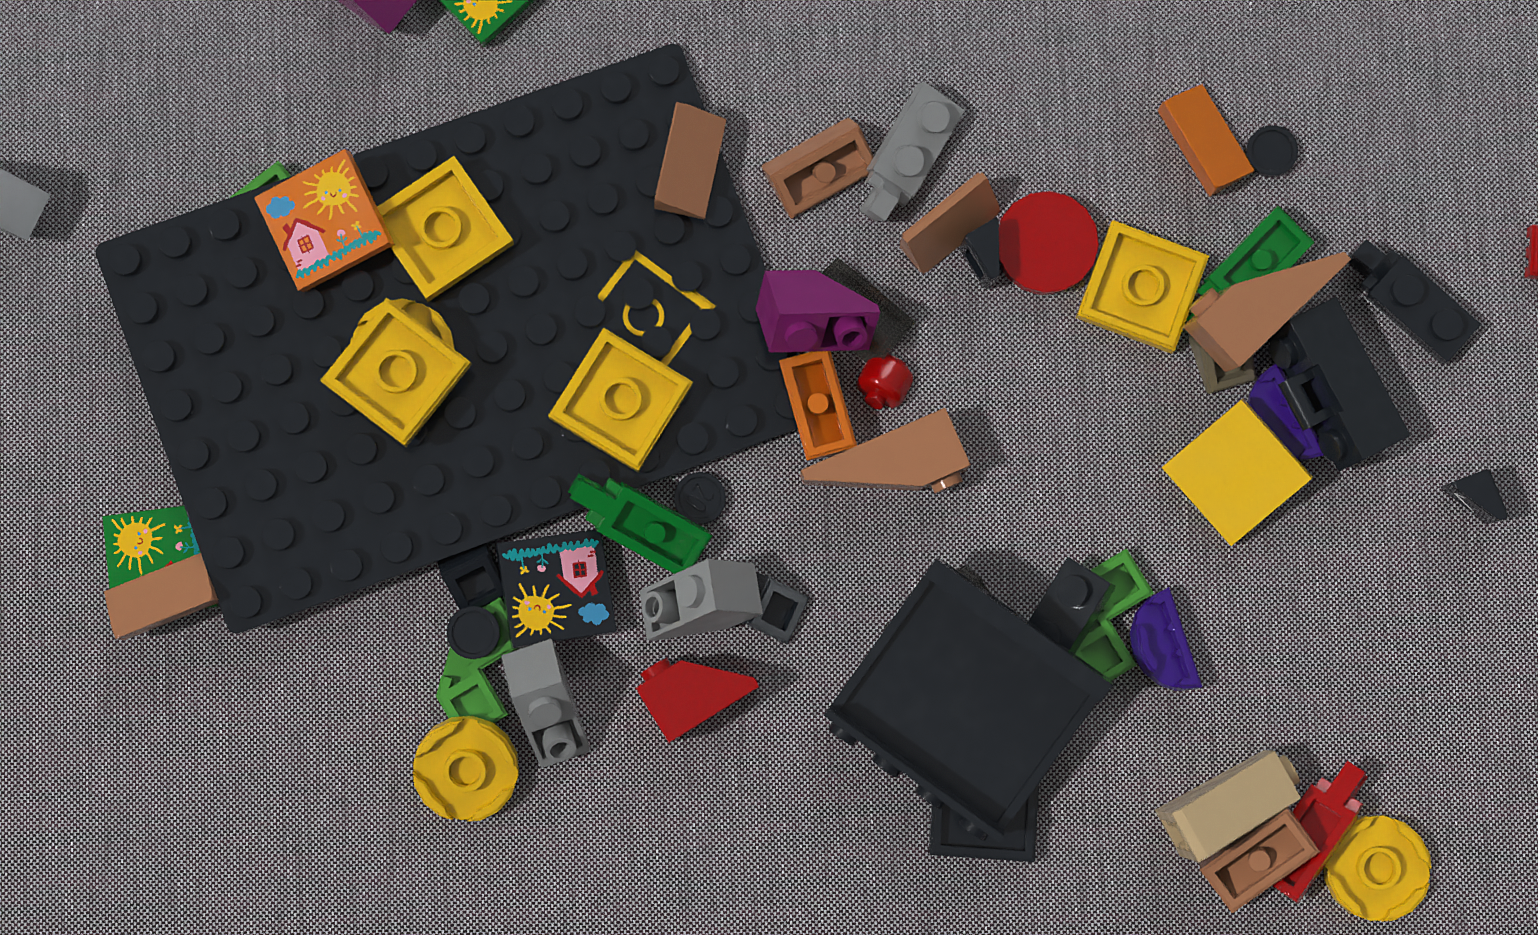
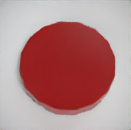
[999,191,1099,295]

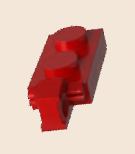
[1272,761,1368,904]

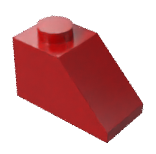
[635,657,759,743]

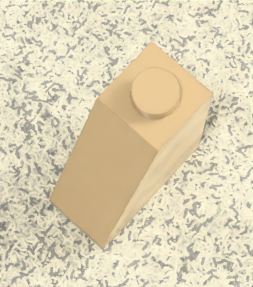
[1155,750,1301,862]

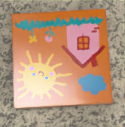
[254,149,395,292]

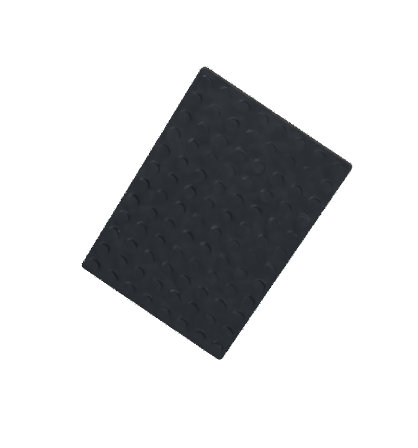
[95,43,798,634]

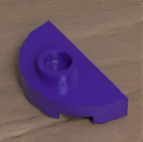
[1248,364,1324,461]
[1130,587,1202,691]

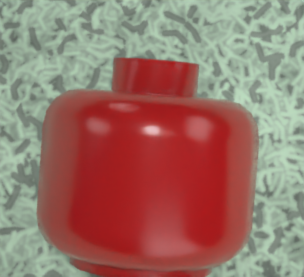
[856,354,913,410]

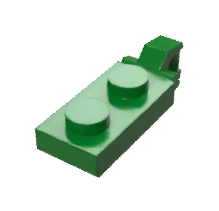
[1186,206,1314,322]
[568,473,713,574]

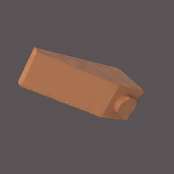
[1183,252,1351,372]
[800,408,971,494]

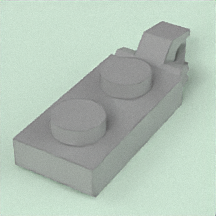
[859,82,965,222]

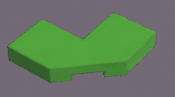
[1075,549,1154,680]
[436,598,519,724]

